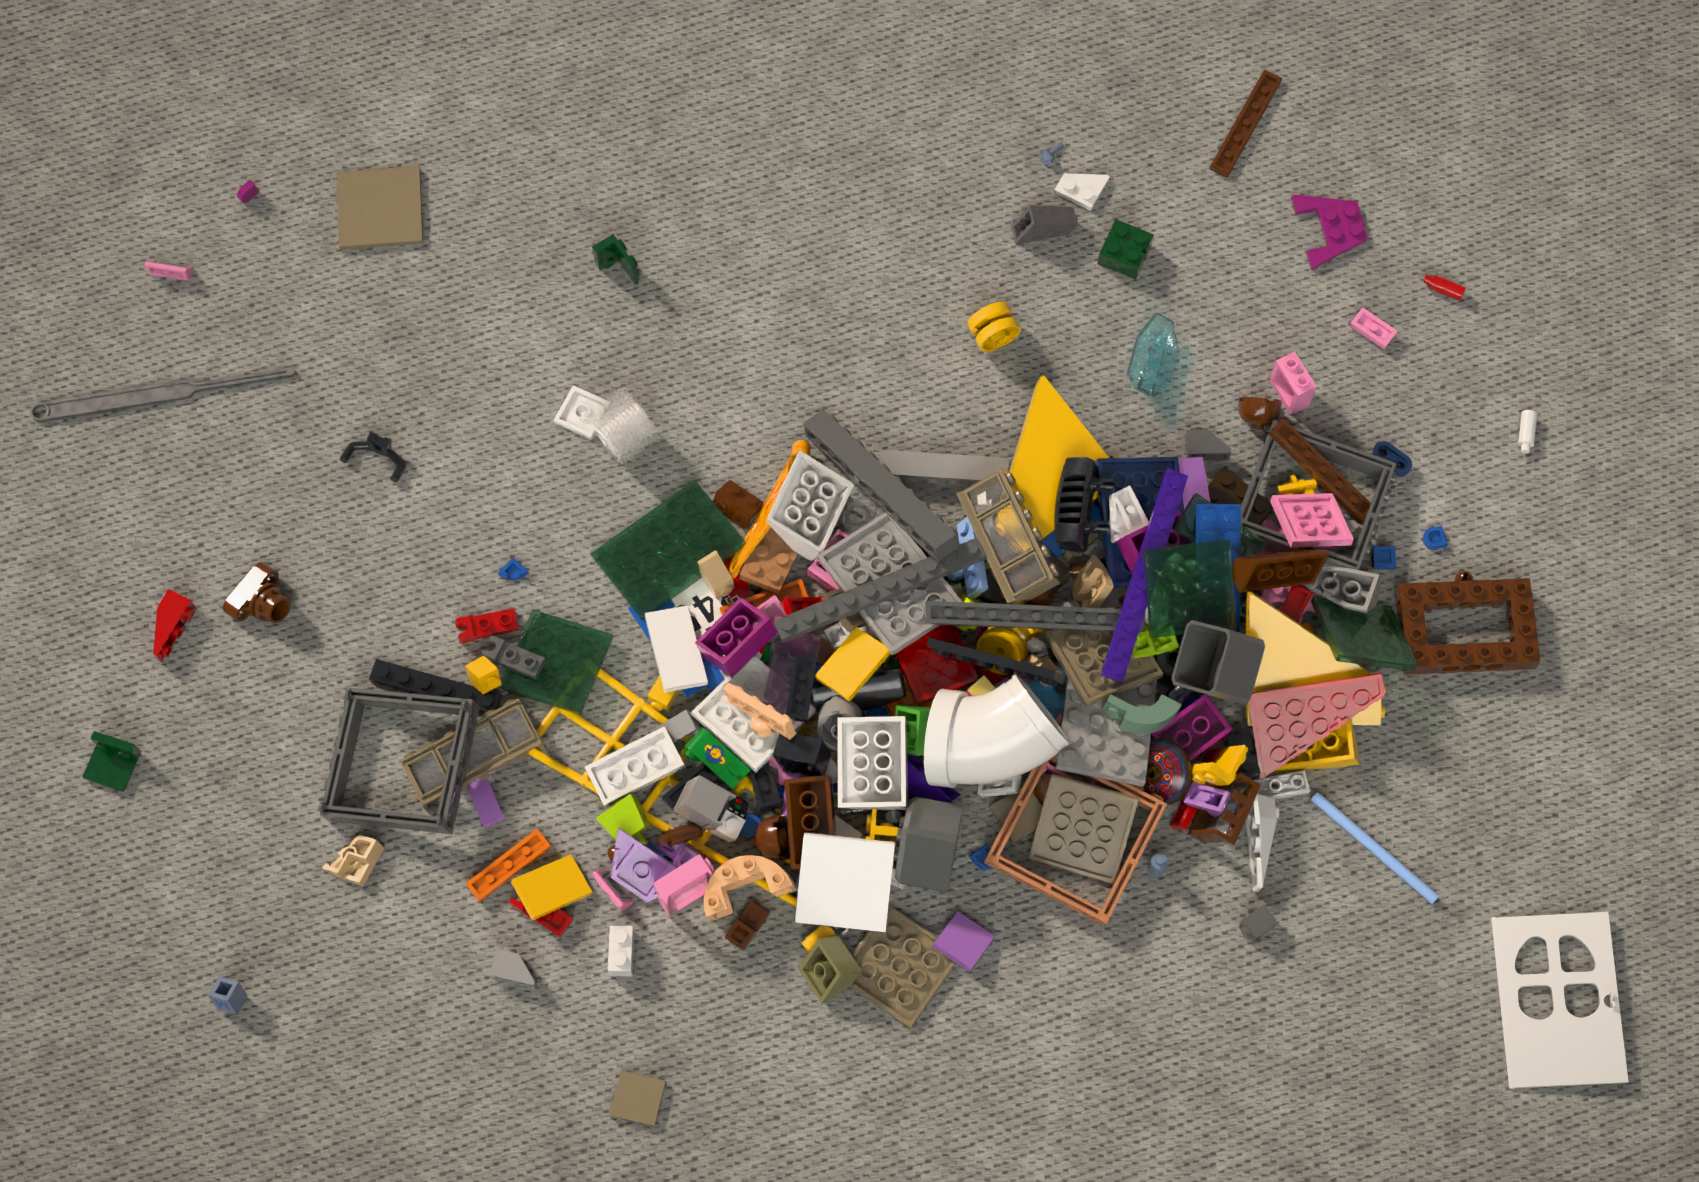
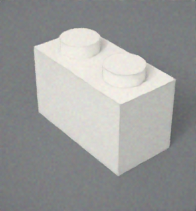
[608,926,635,976]

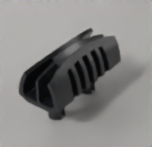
[1054,457,1116,553]
[812,659,906,712]

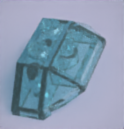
[1127,312,1179,398]

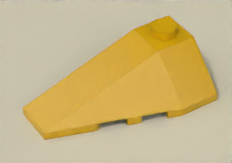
[1275,719,1360,771]

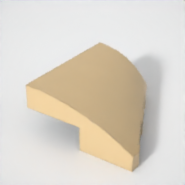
[322,835,385,887]

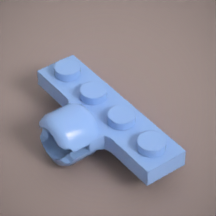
[947,517,988,599]

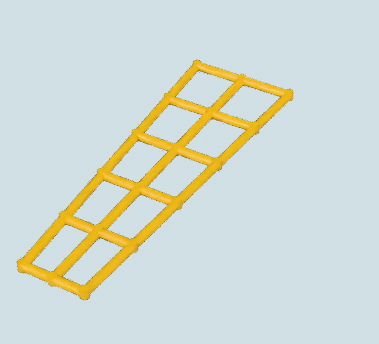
[527,659,800,907]

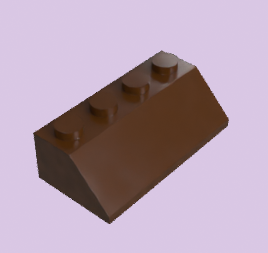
[1228,549,1330,593]
[784,775,837,870]

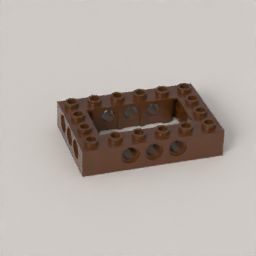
[1395,578,1541,675]

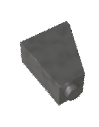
[1011,205,1078,244]

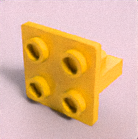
[866,808,898,846]

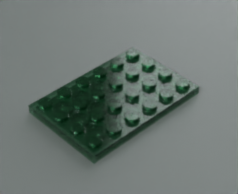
[590,480,746,620]

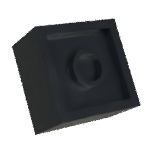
[773,733,831,777]

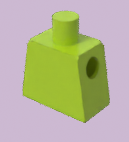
[596,794,650,845]

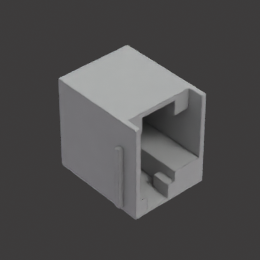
[673,775,736,831]

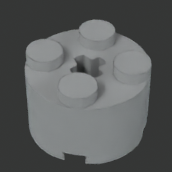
[817,696,862,750]

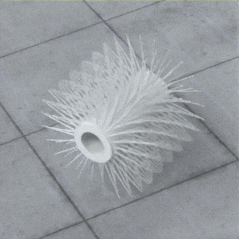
[585,387,660,465]

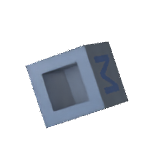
[208,976,248,1015]

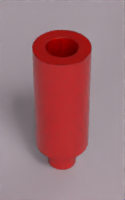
[1423,275,1466,301]

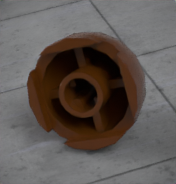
[1238,397,1282,429]
[753,815,790,860]

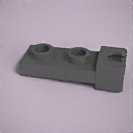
[482,636,546,680]

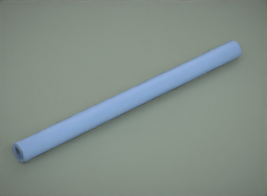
[1311,792,1439,904]

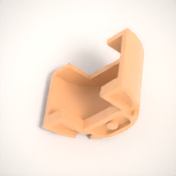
[704,855,798,921]

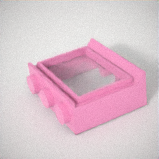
[653,854,714,919]

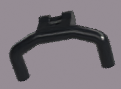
[340,432,406,483]

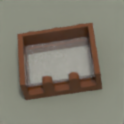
[1188,773,1261,845]

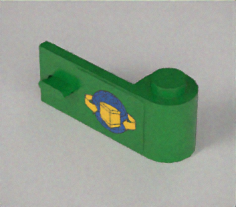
[683,728,751,790]

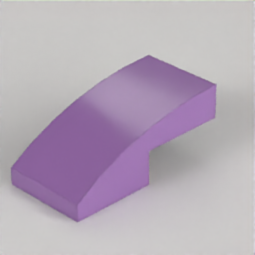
[468,779,505,828]
[656,828,704,867]

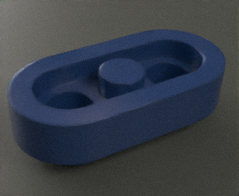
[1372,441,1412,477]

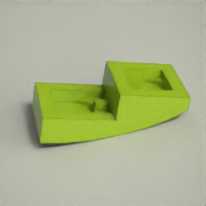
[1133,625,1180,658]

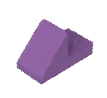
[1184,782,1231,817]

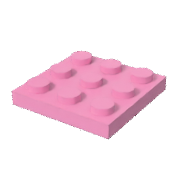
[1270,493,1354,548]

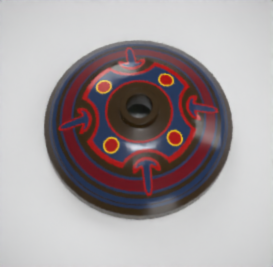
[1141,738,1192,805]

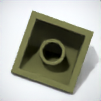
[798,936,862,1004]

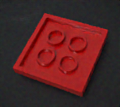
[895,625,979,705]

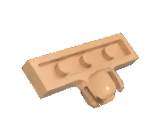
[723,683,796,740]

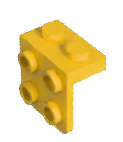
[1191,745,1248,787]

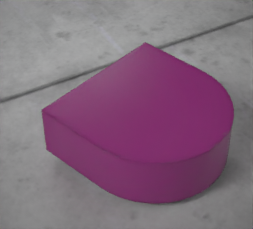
[237,180,260,203]

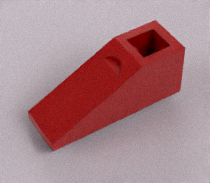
[153,589,195,662]

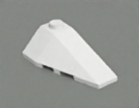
[1245,794,1279,892]

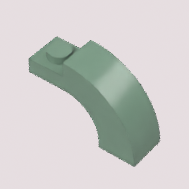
[1102,694,1182,734]

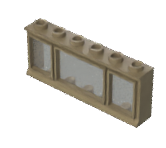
[956,467,1061,605]
[400,698,546,812]

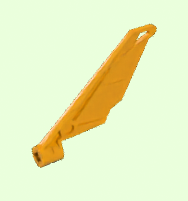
[729,440,811,579]

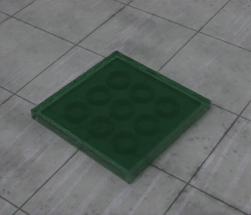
[1143,539,1236,638]
[1311,596,1418,671]
[499,609,614,715]

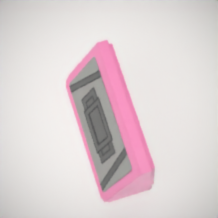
[145,260,193,281]
[593,868,635,912]

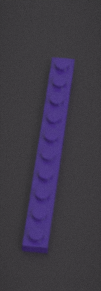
[1100,468,1188,683]

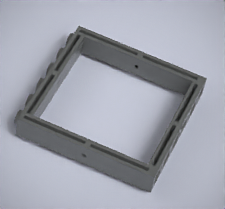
[1241,420,1398,571]
[318,688,480,834]

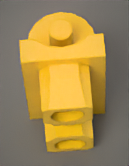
[1277,475,1317,495]

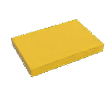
[815,627,890,702]
[511,854,592,920]

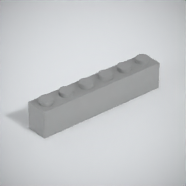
[879,450,1009,492]

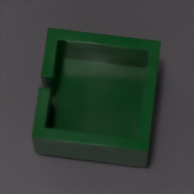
[1097,219,1154,280]

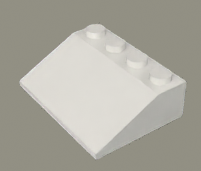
[766,451,854,562]
[838,716,908,810]

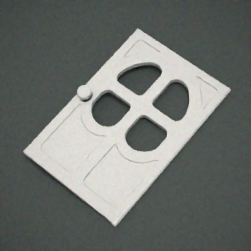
[1491,912,1628,1089]

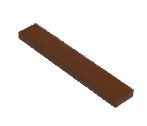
[1210,70,1283,178]
[1268,418,1370,524]

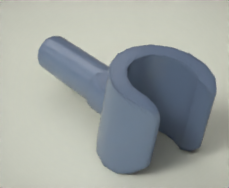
[1040,142,1064,166]

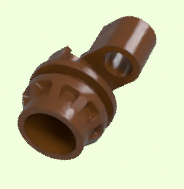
[223,562,291,623]

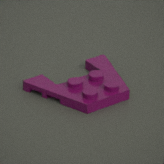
[1291,195,1368,270]

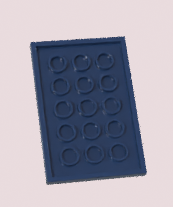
[1095,457,1193,588]

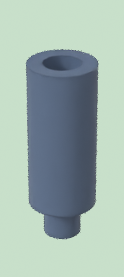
[1148,853,1168,878]

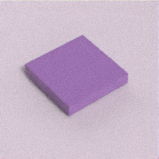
[932,911,995,972]

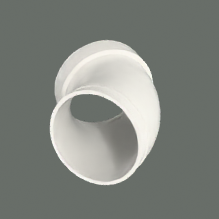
[924,674,1070,788]

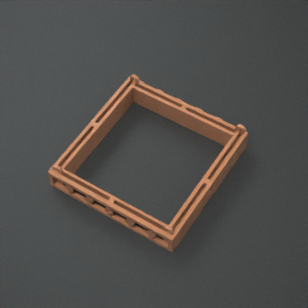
[984,754,1167,926]

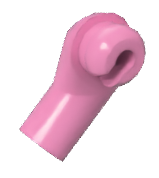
[768,756,792,786]

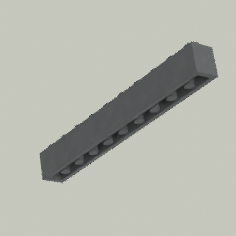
[803,409,959,562]

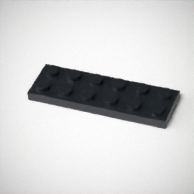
[927,638,1065,686]

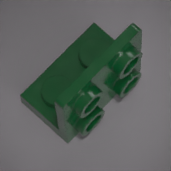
[592,234,639,285]
[83,731,141,792]

